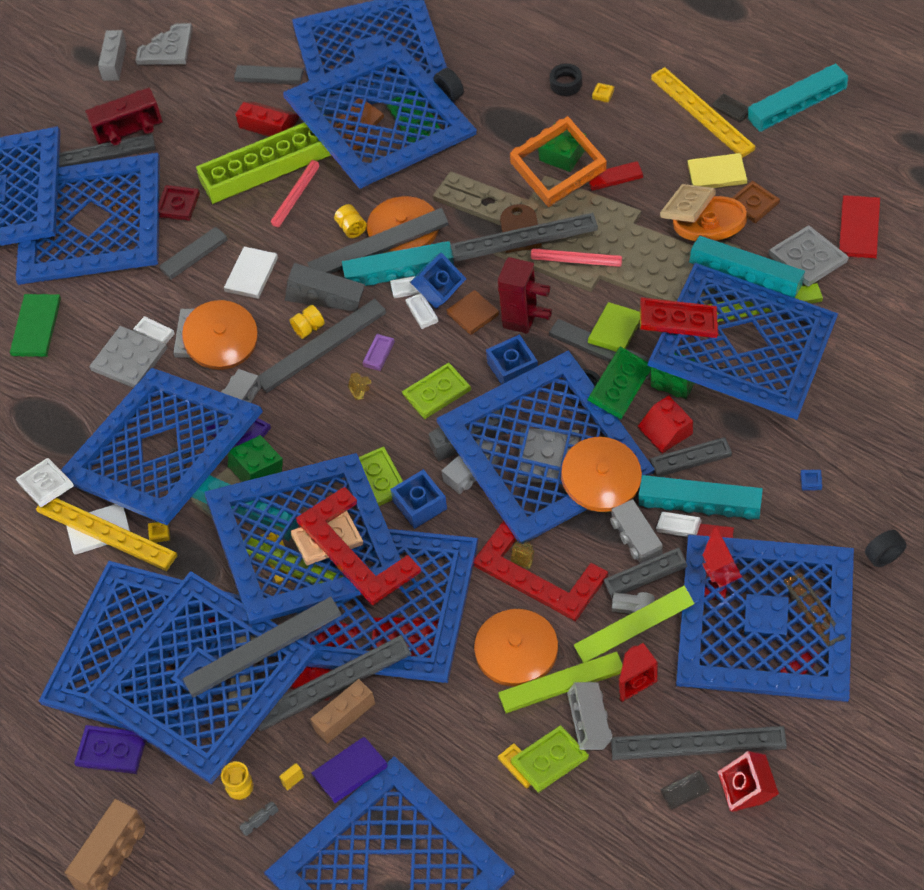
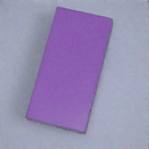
[362,334,395,371]

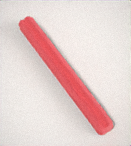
[271,160,320,228]
[531,248,622,267]

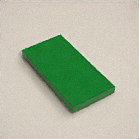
[386,91,441,143]
[10,294,61,357]
[587,346,651,419]

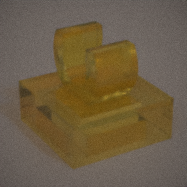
[348,372,371,400]
[511,541,534,569]

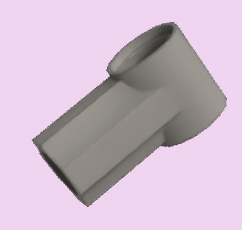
[612,592,655,614]

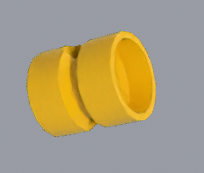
[334,204,367,238]
[289,305,325,339]
[221,761,254,800]

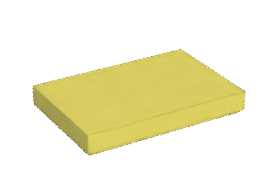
[687,153,747,188]

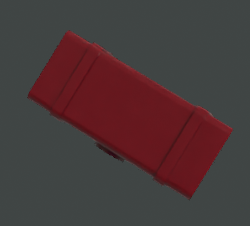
[85,87,163,145]
[497,257,552,334]

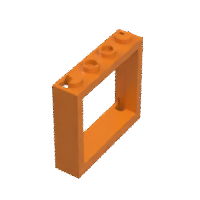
[510,116,607,208]

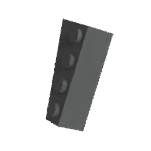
[285,263,365,312]
[428,408,509,461]

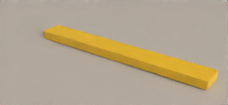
[651,67,755,158]
[36,498,177,571]

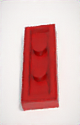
[588,161,643,191]

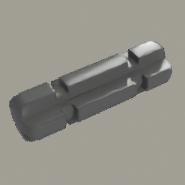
[239,801,278,836]

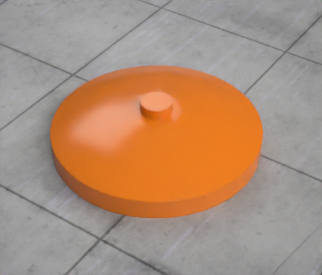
[367,196,439,253]
[673,196,747,241]
[182,300,258,370]
[561,437,642,512]
[474,609,558,687]

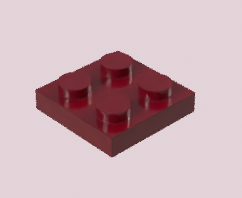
[159,185,200,221]

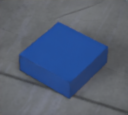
[800,470,822,490]

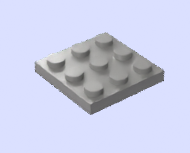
[768,225,849,287]
[90,326,167,388]
[517,428,579,483]

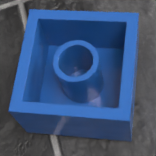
[410,252,466,309]
[486,334,538,385]
[390,469,447,529]

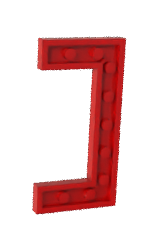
[296,486,421,605]
[473,521,608,622]

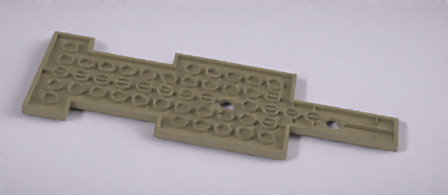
[433,171,741,305]

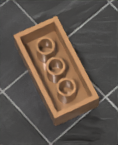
[65,799,146,890]

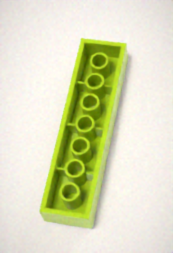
[196,115,331,204]

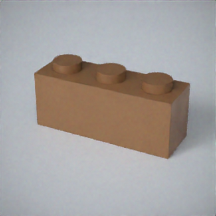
[310,679,375,744]

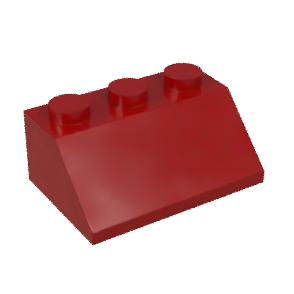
[236,102,300,137]

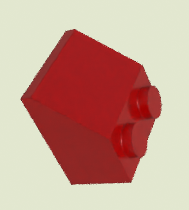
[638,396,693,454]
[703,527,742,588]
[619,643,658,702]
[718,751,779,811]

